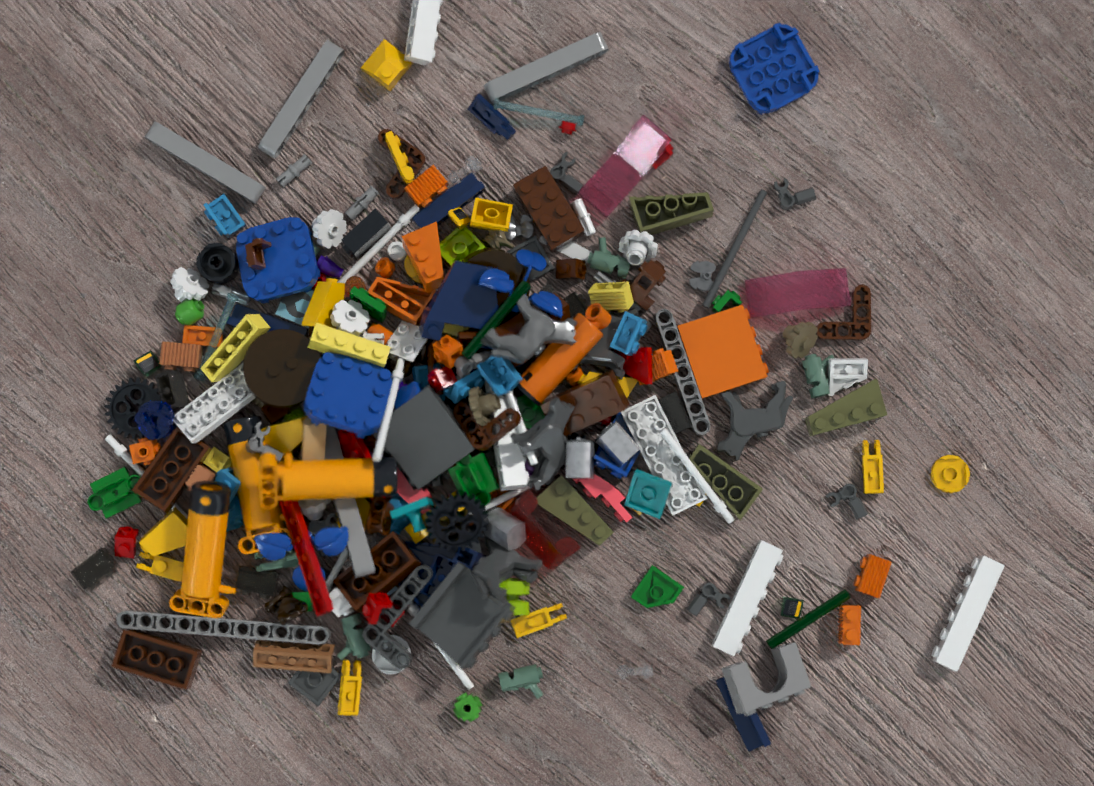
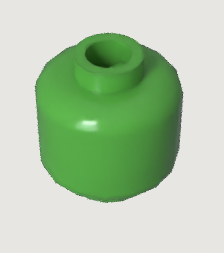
[175,298,205,326]

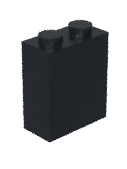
[341,209,391,260]

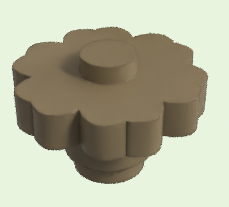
[783,321,818,359]
[469,386,501,427]

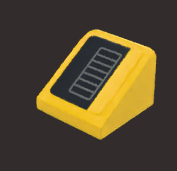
[448,207,471,230]

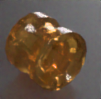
[345,276,366,294]

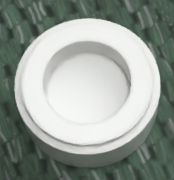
[387,241,406,261]

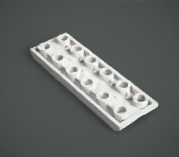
[171,362,255,443]
[621,395,707,516]

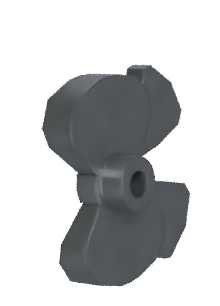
[504,214,534,241]
[689,261,716,291]

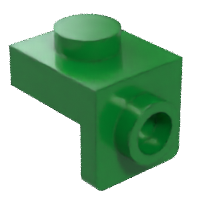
[711,290,742,313]

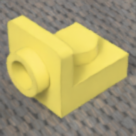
[203,447,233,474]

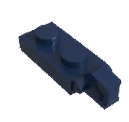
[468,94,516,140]

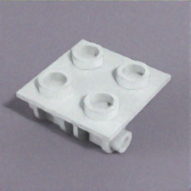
[386,321,428,362]

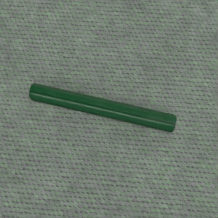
[462,281,531,359]
[766,590,850,649]

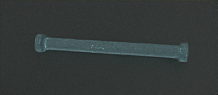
[493,98,584,126]
[194,293,239,381]

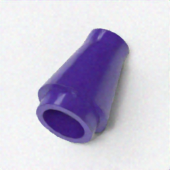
[317,255,344,279]

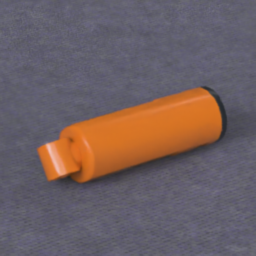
[517,303,611,406]

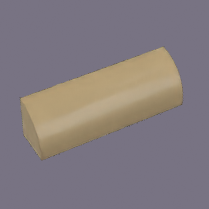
[301,417,327,460]

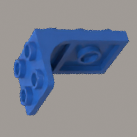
[593,412,640,479]

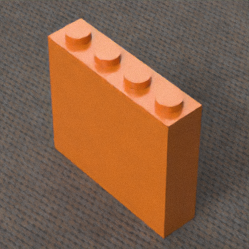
[677,304,769,399]

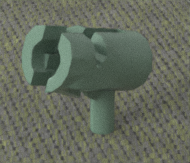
[587,238,630,279]
[802,354,834,399]
[254,548,299,572]
[337,613,371,660]
[498,664,543,699]

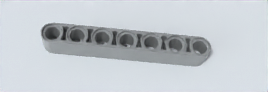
[483,32,609,104]
[258,40,345,159]
[145,121,266,204]
[654,309,711,436]

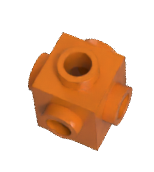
[433,334,463,369]
[129,437,161,466]

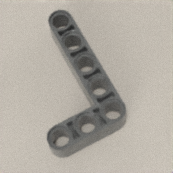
[363,565,433,669]

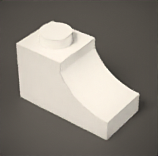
[329,587,354,618]

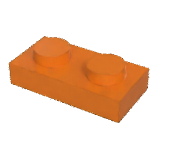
[182,325,224,347]

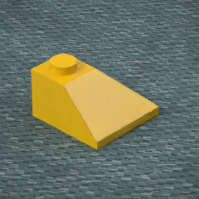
[361,39,413,91]
[470,197,513,232]

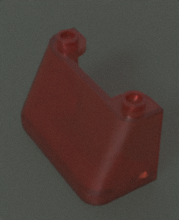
[506,489,581,569]

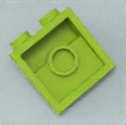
[440,226,486,267]

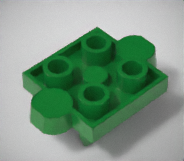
[447,453,500,505]
[87,467,143,519]

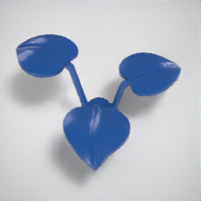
[479,249,562,319]
[255,526,349,592]

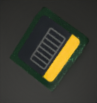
[133,351,162,377]
[780,597,804,619]

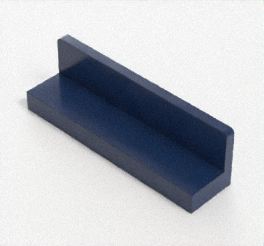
[412,173,486,228]
[225,304,308,336]
[716,676,771,752]

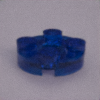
[135,401,175,440]

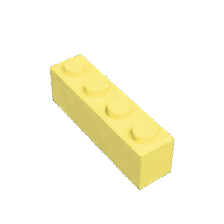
[200,314,271,382]
[307,323,391,368]

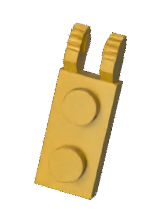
[385,131,415,184]
[862,440,884,494]
[136,552,184,582]
[510,603,567,638]
[337,660,362,716]

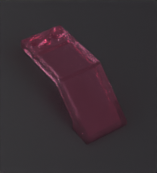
[578,115,673,219]
[745,268,851,318]

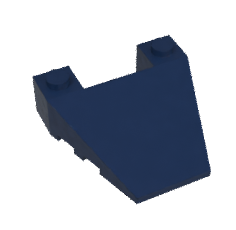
[419,260,500,350]
[398,541,486,607]

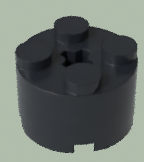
[197,243,239,284]

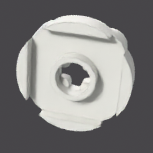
[372,635,411,674]

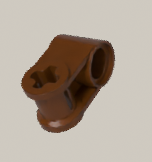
[365,497,394,535]

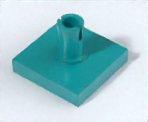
[624,469,672,519]
[390,497,434,533]

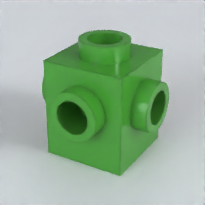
[453,692,482,722]

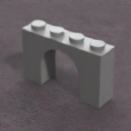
[721,642,811,716]

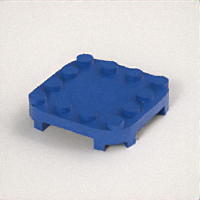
[729,23,819,114]
[236,217,320,303]
[303,352,392,438]

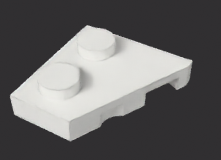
[828,358,868,396]

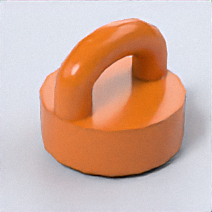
[375,257,395,279]
[565,366,584,387]

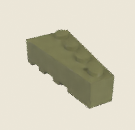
[629,192,714,235]
[804,378,887,437]
[688,443,763,521]
[533,475,614,546]

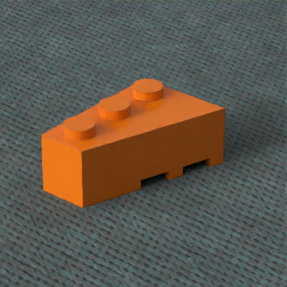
[402,221,444,293]
[367,277,436,326]

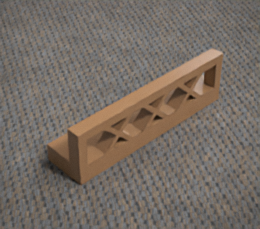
[253,639,335,673]

